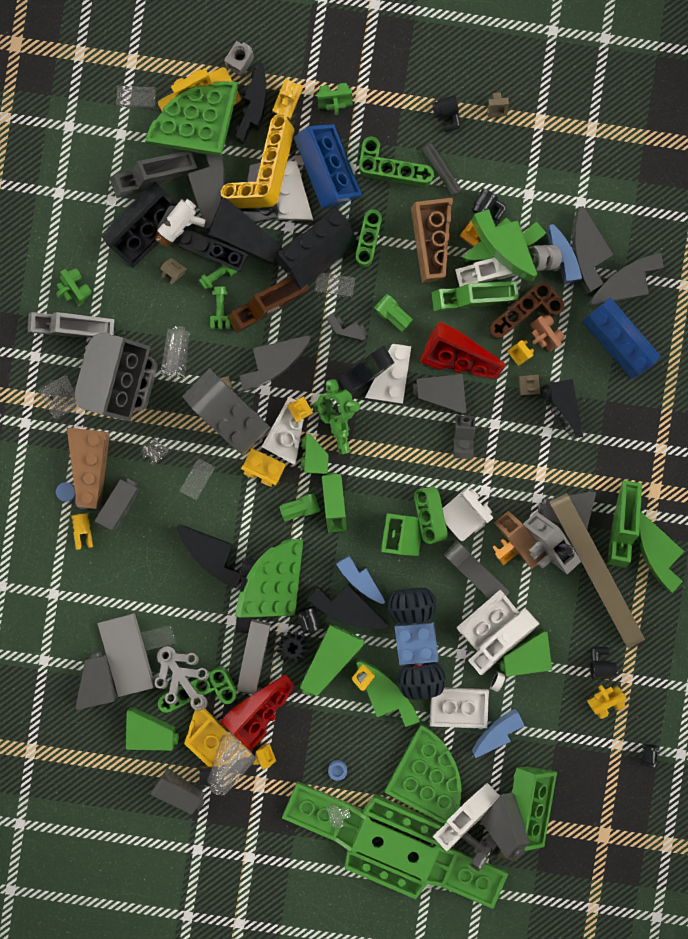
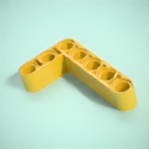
[221,113,294,208]

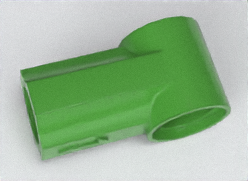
[373,294,413,332]
[279,493,320,521]

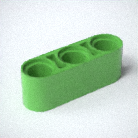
[356,210,382,268]
[414,487,447,544]

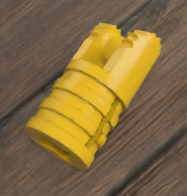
[71,513,93,550]

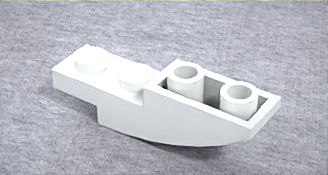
[455,258,516,287]
[468,609,539,675]
[433,783,500,852]

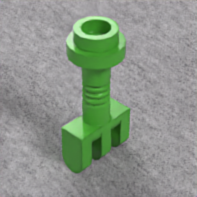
[199,266,238,289]
[210,287,230,329]

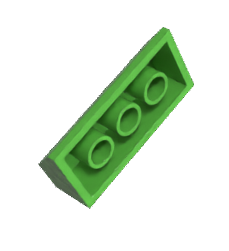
[511,766,557,851]

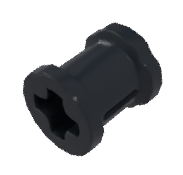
[641,744,660,767]

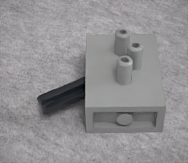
[523,511,581,574]

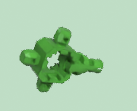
[312,379,360,454]

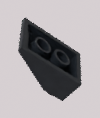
[541,379,583,438]

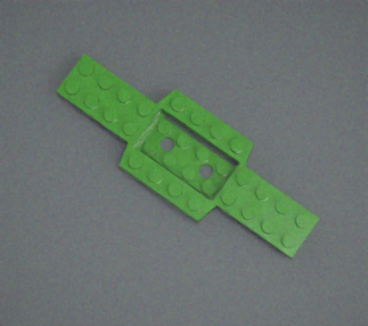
[282,781,508,909]

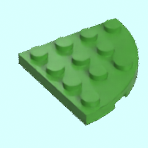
[145,81,238,156]
[235,539,303,618]
[385,723,461,824]

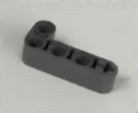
[443,541,510,599]

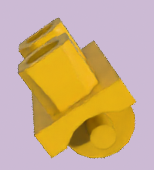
[272,79,303,120]
[587,685,626,719]

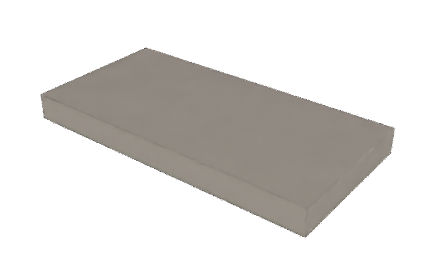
[98,613,156,697]

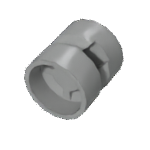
[528,244,562,271]

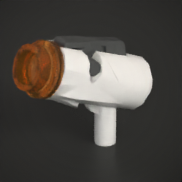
[154,199,206,247]

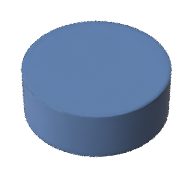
[56,482,75,502]
[328,760,347,781]

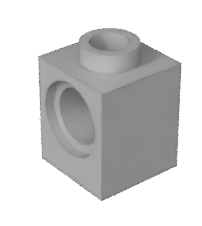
[224,41,254,77]

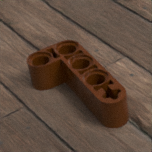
[488,282,564,339]

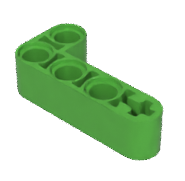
[359,137,434,187]
[158,666,237,713]

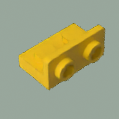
[241,448,286,487]

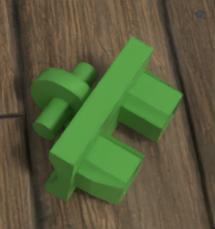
[317,83,353,115]
[56,269,91,306]

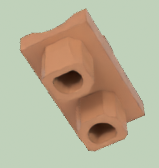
[529,315,565,352]

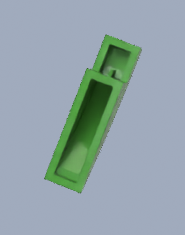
[471,209,537,282]
[462,217,546,263]
[431,281,519,311]
[607,480,642,568]
[637,512,684,593]
[356,659,420,727]

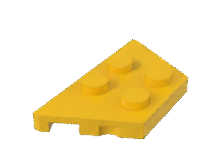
[184,702,252,768]

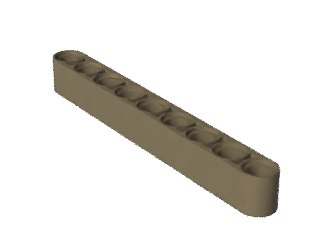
[549,493,645,648]

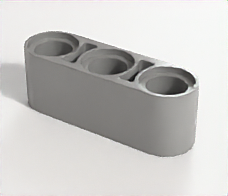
[134,356,158,411]

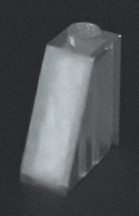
[161,326,190,378]
[207,731,257,796]

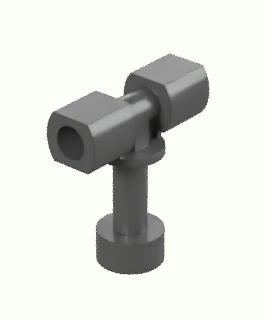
[461,832,497,872]

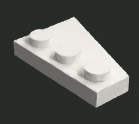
[365,344,411,404]
[262,397,304,465]

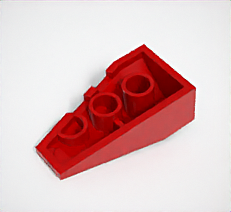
[420,321,506,379]
[220,675,295,751]

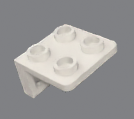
[442,488,493,541]

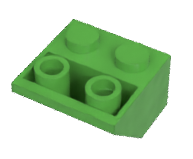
[381,513,422,556]

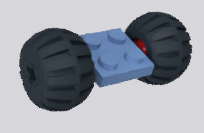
[388,587,446,700]

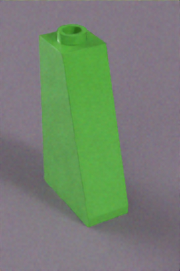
[300,623,365,697]

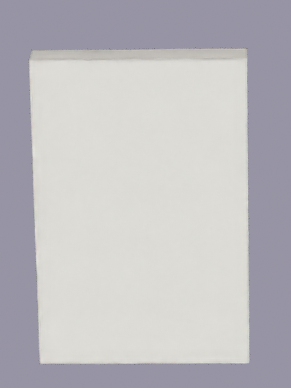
[456,590,520,652]
[430,687,489,729]

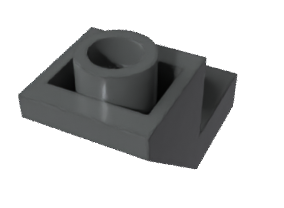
[326,313,367,342]
[453,415,475,459]

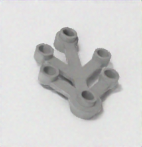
[155,646,209,711]

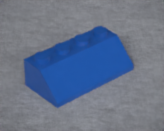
[294,124,362,209]
[582,297,661,379]

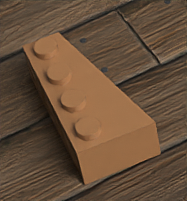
[411,198,453,283]
[67,427,110,509]

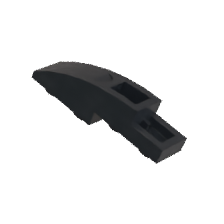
[234,62,267,145]
[174,228,248,273]

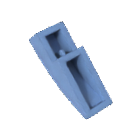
[547,224,582,284]
[336,555,385,604]
[472,709,524,758]

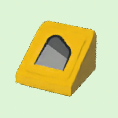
[352,665,375,691]

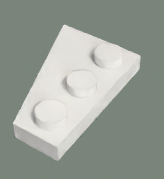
[275,161,313,221]

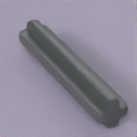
[423,144,461,196]

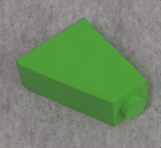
[322,473,347,533]
[499,629,552,677]
[126,707,179,751]

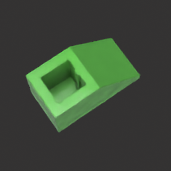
[301,434,329,474]

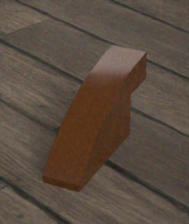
[227,278,310,333]

